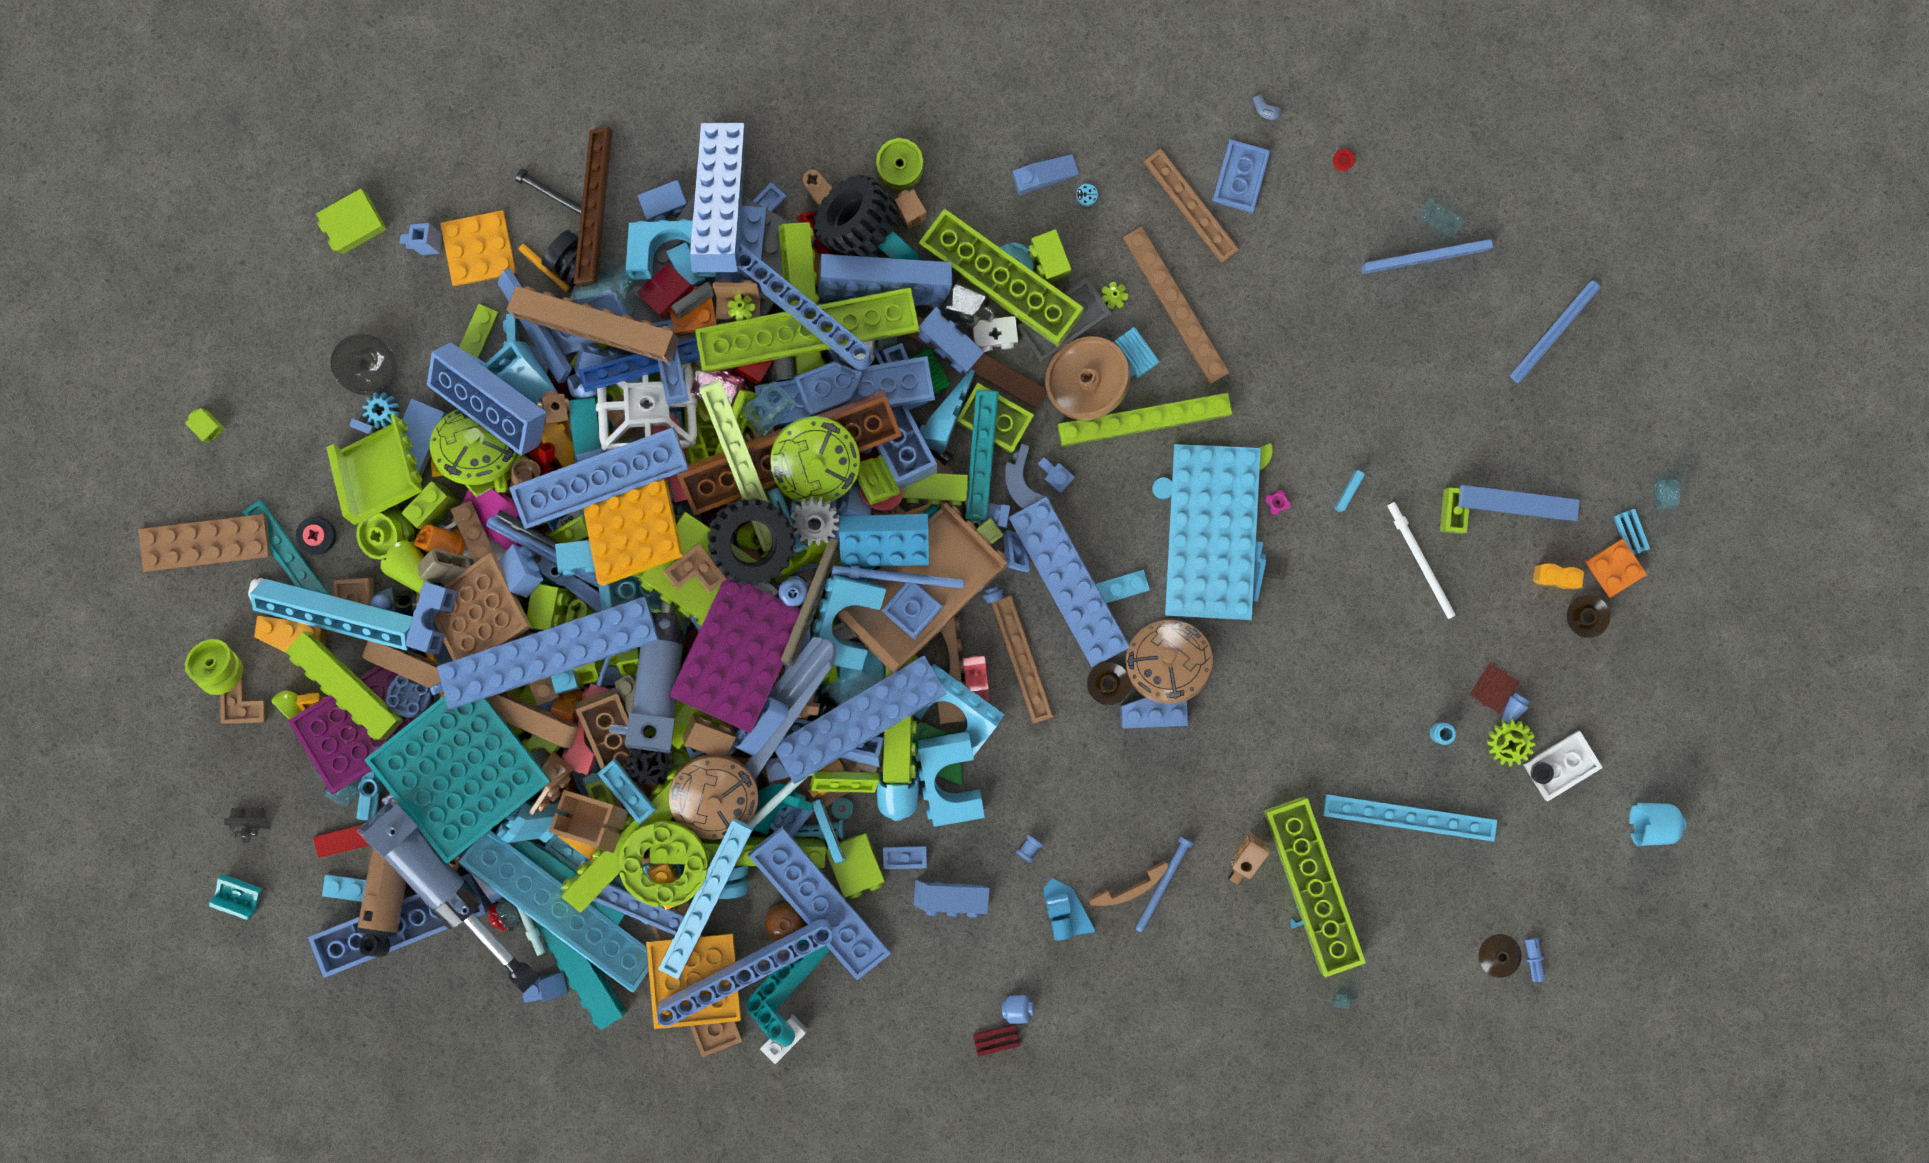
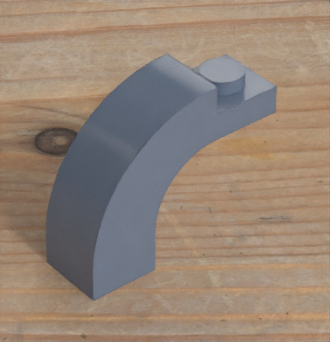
[1005,444,1051,509]

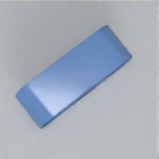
[733,696,789,755]

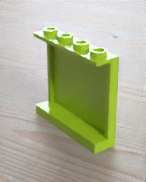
[326,413,422,525]
[638,512,757,626]

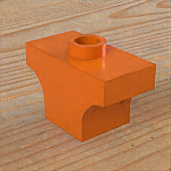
[551,689,584,723]

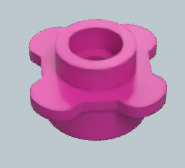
[1265,490,1290,515]

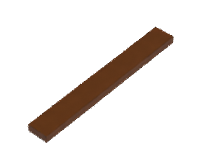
[574,127,612,287]
[906,315,1047,409]

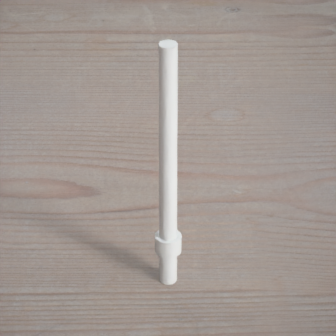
[1387,502,1456,619]

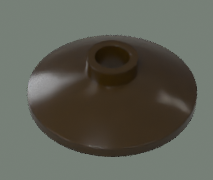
[1567,595,1610,638]
[1087,662,1130,705]
[1479,934,1522,978]

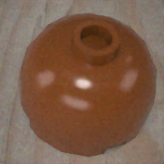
[765,901,808,942]

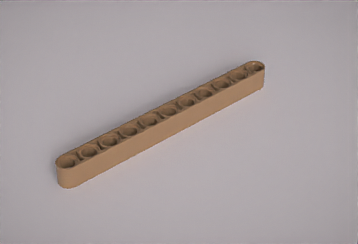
[362,640,579,748]

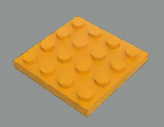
[583,478,683,586]
[646,933,742,1029]

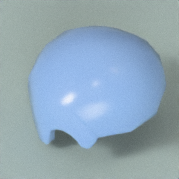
[567,374,597,399]

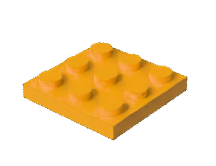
[440,210,517,287]

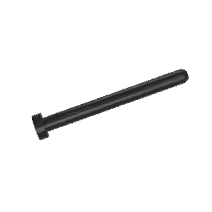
[515,168,582,215]

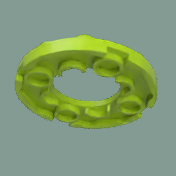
[619,820,708,907]

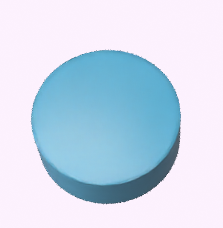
[1152,477,1173,499]

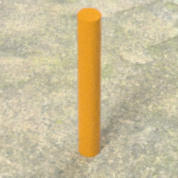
[518,244,571,293]

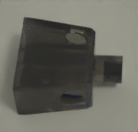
[941,277,996,328]

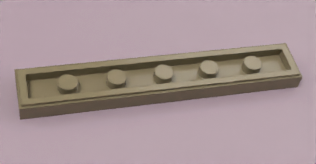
[781,537,840,667]

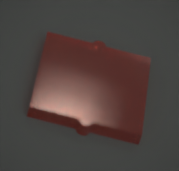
[1469,663,1520,714]

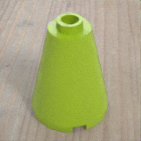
[380,540,440,594]

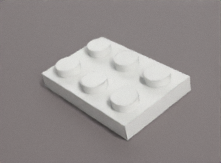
[1523,731,1602,801]

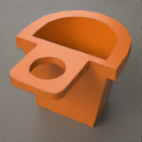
[413,524,466,555]

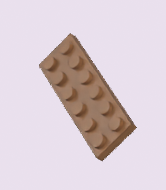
[138,514,272,572]

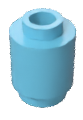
[1430,722,1456,745]

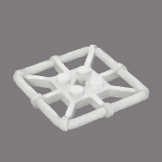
[596,362,698,452]

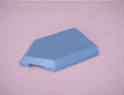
[794,361,863,417]

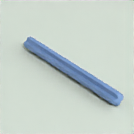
[1510,281,1600,383]
[486,515,599,588]

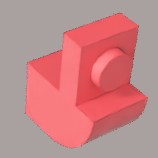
[963,656,990,701]

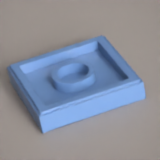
[881,582,944,640]

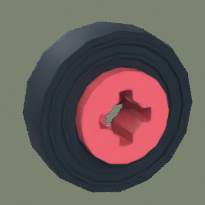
[296,516,336,555]

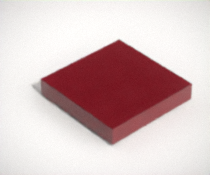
[636,263,694,319]

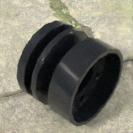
[541,230,578,288]

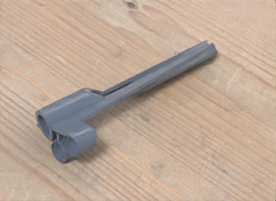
[727,637,836,779]

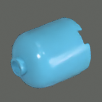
[876,770,920,821]
[1629,803,1686,846]

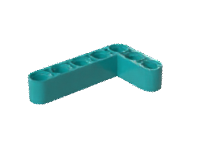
[746,939,830,1047]

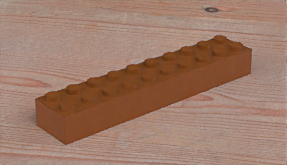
[677,390,901,516]

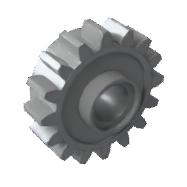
[791,496,840,546]

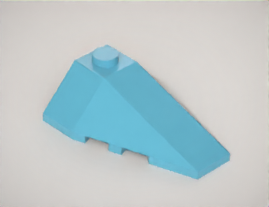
[920,369,975,454]

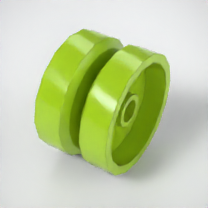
[876,138,924,191]
[356,509,414,560]
[185,639,244,695]

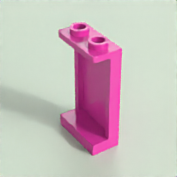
[462,488,539,551]

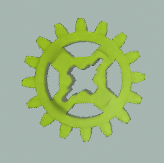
[1487,719,1536,767]

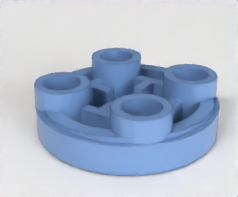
[386,675,432,718]

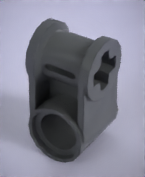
[768,357,795,383]

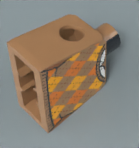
[1228,832,1269,885]

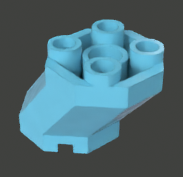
[496,798,567,843]

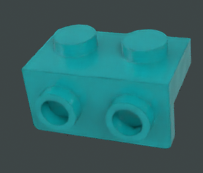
[209,874,262,920]

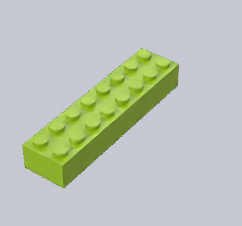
[919,209,1084,348]
[1264,797,1366,977]

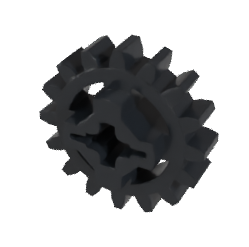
[625,736,674,785]

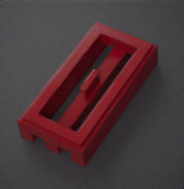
[973,1024,1020,1057]

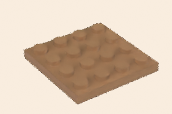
[434,552,532,661]

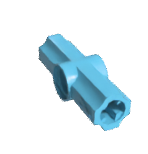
[356,770,383,821]

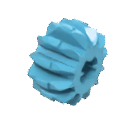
[362,392,400,429]

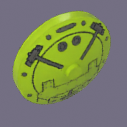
[430,409,518,485]
[770,416,860,503]

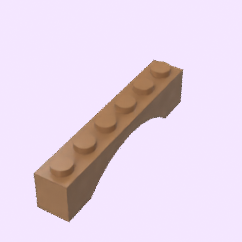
[938,617,966,724]

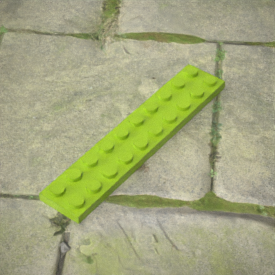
[695,287,919,373]

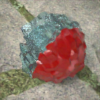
[488,898,522,932]

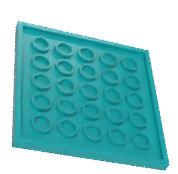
[364,696,551,864]

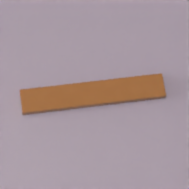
[1143,148,1239,263]
[991,595,1053,724]

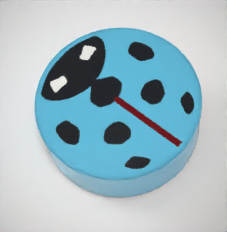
[1076,184,1098,206]

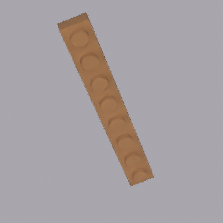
[1123,226,1229,384]

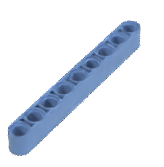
[737,243,871,370]
[657,919,833,1026]

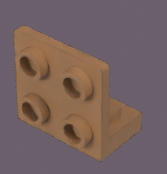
[713,280,761,322]
[529,752,574,815]

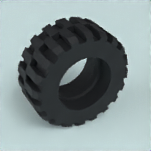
[814,175,897,257]
[707,498,796,586]

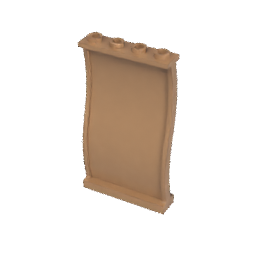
[836,503,1007,674]

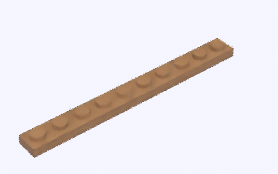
[450,501,559,707]

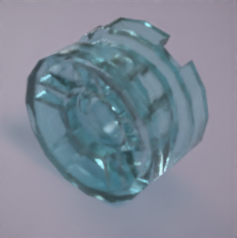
[1654,479,1680,509]
[323,784,359,807]

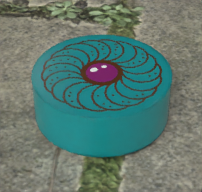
[831,797,853,819]

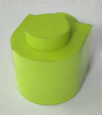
[737,522,762,550]

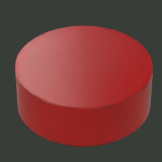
[1333,149,1355,171]

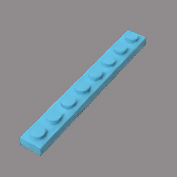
[1322,794,1497,842]
[659,818,753,979]

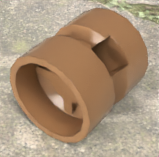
[510,459,540,487]

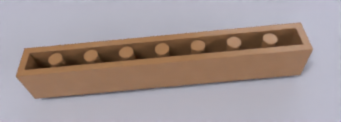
[506,286,680,363]

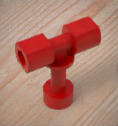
[524,442,555,476]

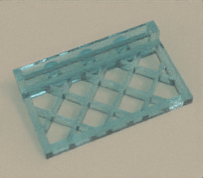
[571,260,636,300]

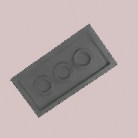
[1016,278,1111,363]

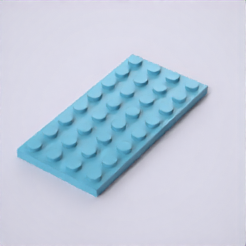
[1165,444,1261,620]

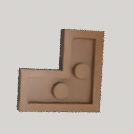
[663,544,727,593]
[220,680,267,724]

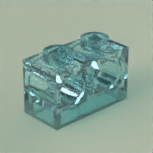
[743,381,795,435]

